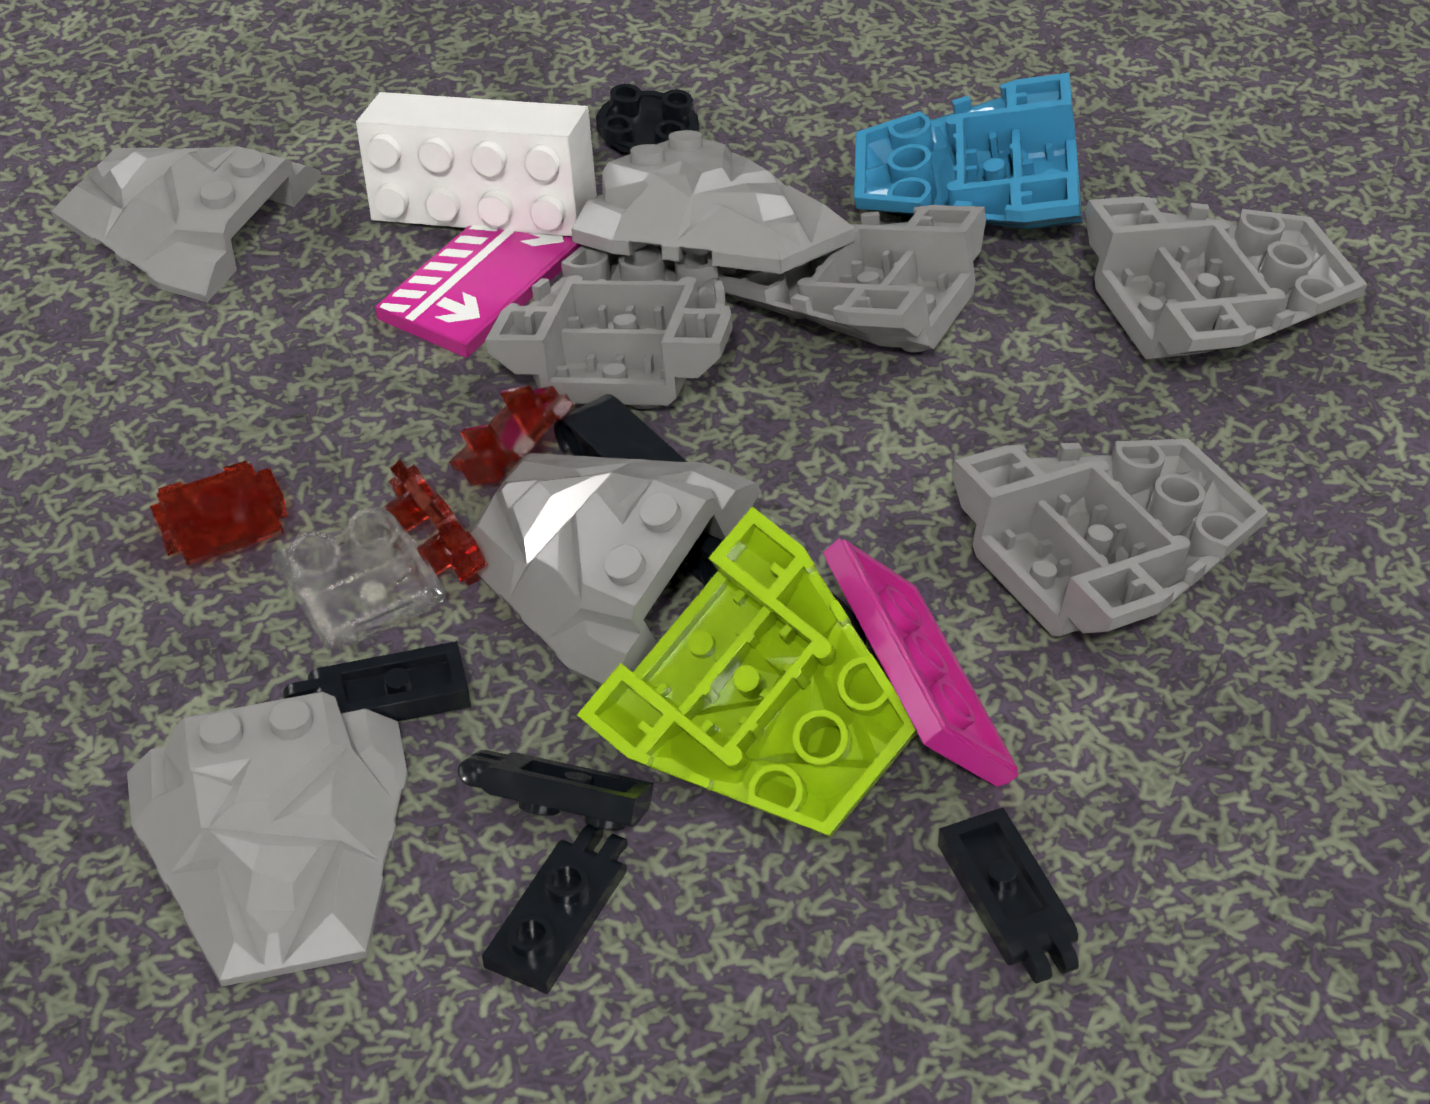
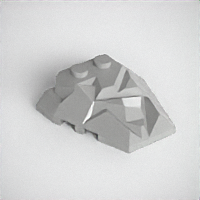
[571,130,855,274]
[51,146,321,302]
[1085,196,1367,360]
[718,205,986,352]
[486,244,733,409]
[951,439,1269,636]
[455,453,761,687]
[127,692,409,987]

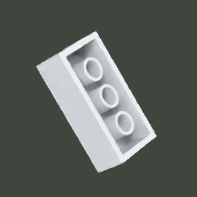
[356,92,597,236]

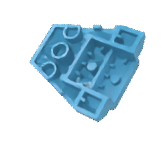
[854,73,1083,230]

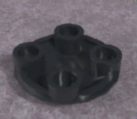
[596,84,700,153]

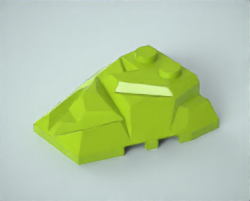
[577,507,917,837]

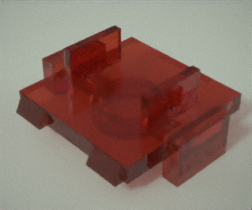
[449,385,575,486]
[383,459,488,586]
[150,460,288,566]

